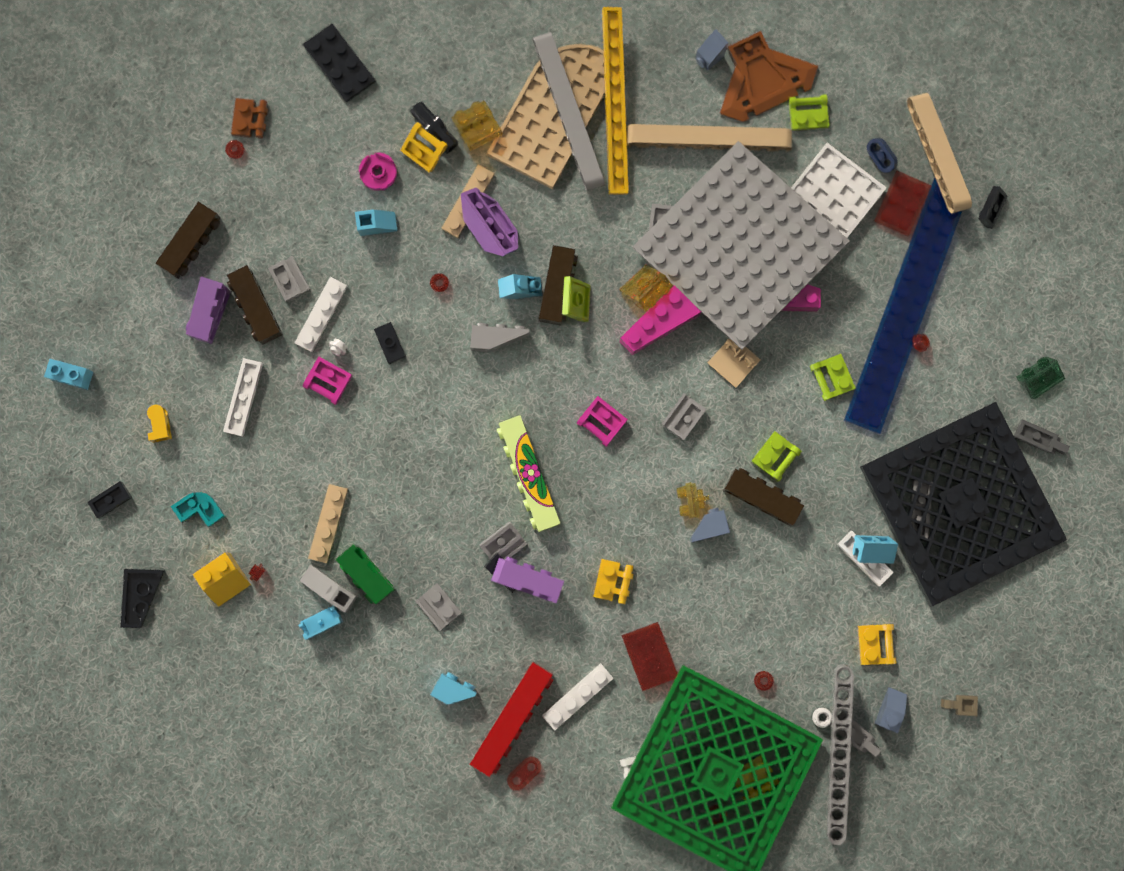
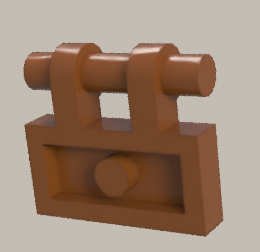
[231,98,268,138]

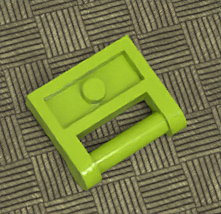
[789,94,829,131]
[809,354,856,401]
[751,431,802,482]

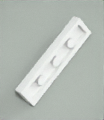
[295,277,348,352]
[223,358,263,437]
[542,663,613,730]

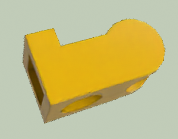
[147,405,172,443]

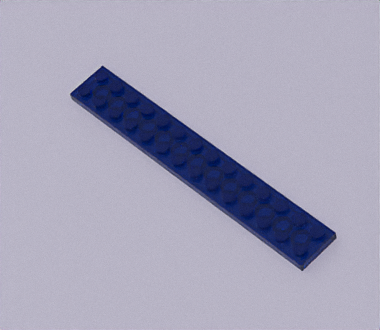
[843,178,970,434]

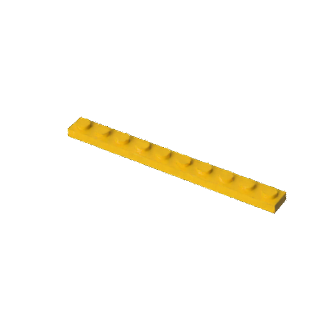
[602,7,628,195]

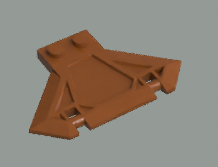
[720,31,818,122]

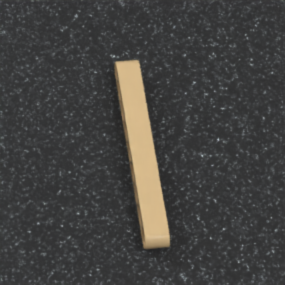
[626,124,792,151]

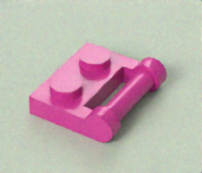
[303,357,353,405]
[577,396,628,447]

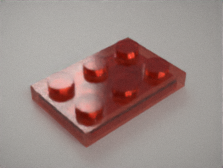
[874,171,931,236]
[621,622,677,691]

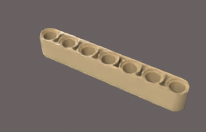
[907,93,972,213]

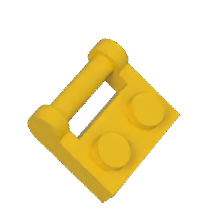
[400,122,448,173]
[858,624,897,665]

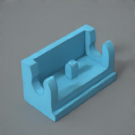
[853,535,898,564]
[299,605,343,640]

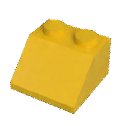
[192,552,251,607]

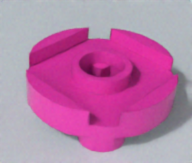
[359,152,397,191]

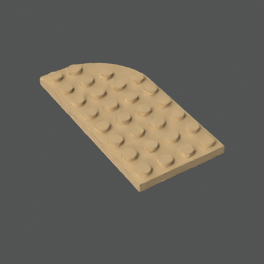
[487,44,605,189]

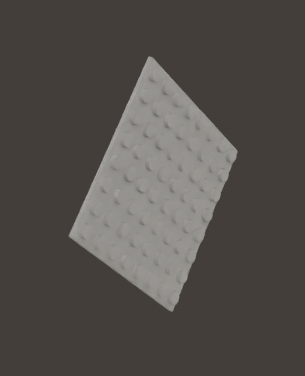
[633,141,850,350]

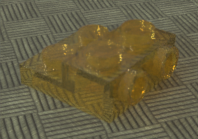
[451,101,503,151]
[619,264,673,312]

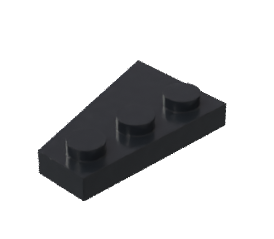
[120,569,165,628]

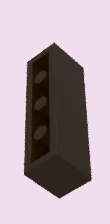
[155,201,221,279]
[539,245,578,326]
[227,265,283,345]
[723,468,805,527]

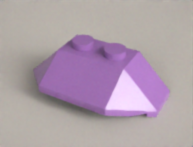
[461,188,518,256]

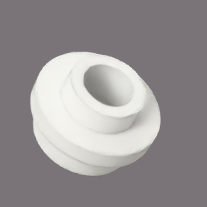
[329,339,347,356]
[812,708,832,728]

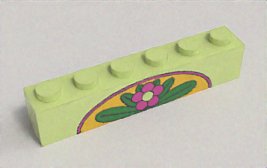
[497,415,560,532]

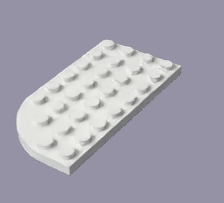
[791,143,887,238]

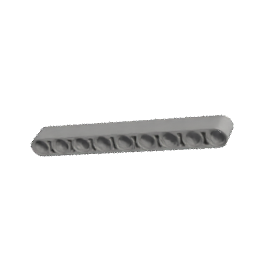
[533,32,605,191]
[827,664,854,845]

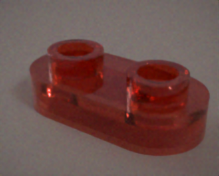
[507,756,541,791]

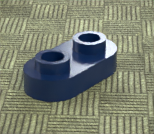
[867,138,898,173]

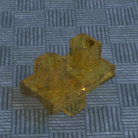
[677,482,710,518]

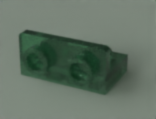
[1016,357,1065,400]

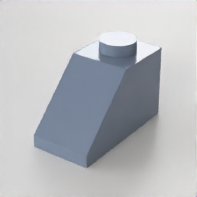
[696,29,728,70]
[690,508,730,543]
[874,687,907,733]

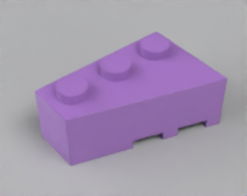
[186,276,231,344]
[491,557,564,603]

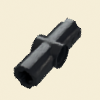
[410,101,459,154]

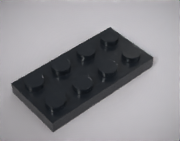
[302,23,376,103]

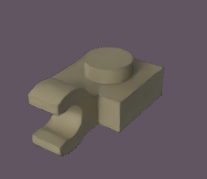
[941,695,978,716]

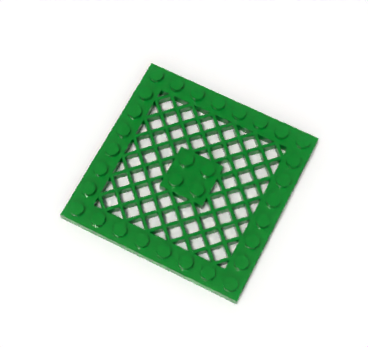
[610,665,824,871]

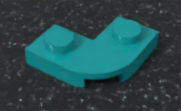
[171,492,225,527]

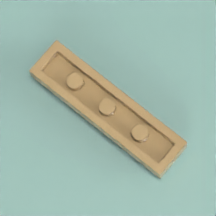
[441,165,495,238]
[308,484,348,564]

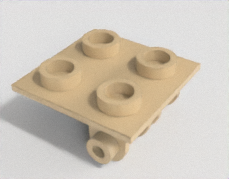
[708,338,760,388]

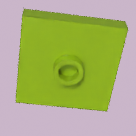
[562,276,591,322]

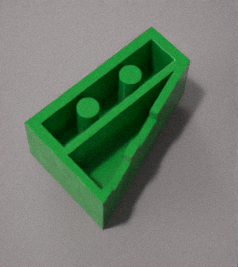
[335,544,396,605]

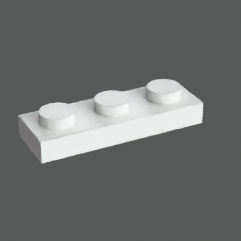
[837,531,894,586]

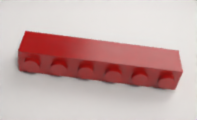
[469,662,554,777]

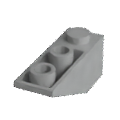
[470,323,530,352]
[300,565,359,613]

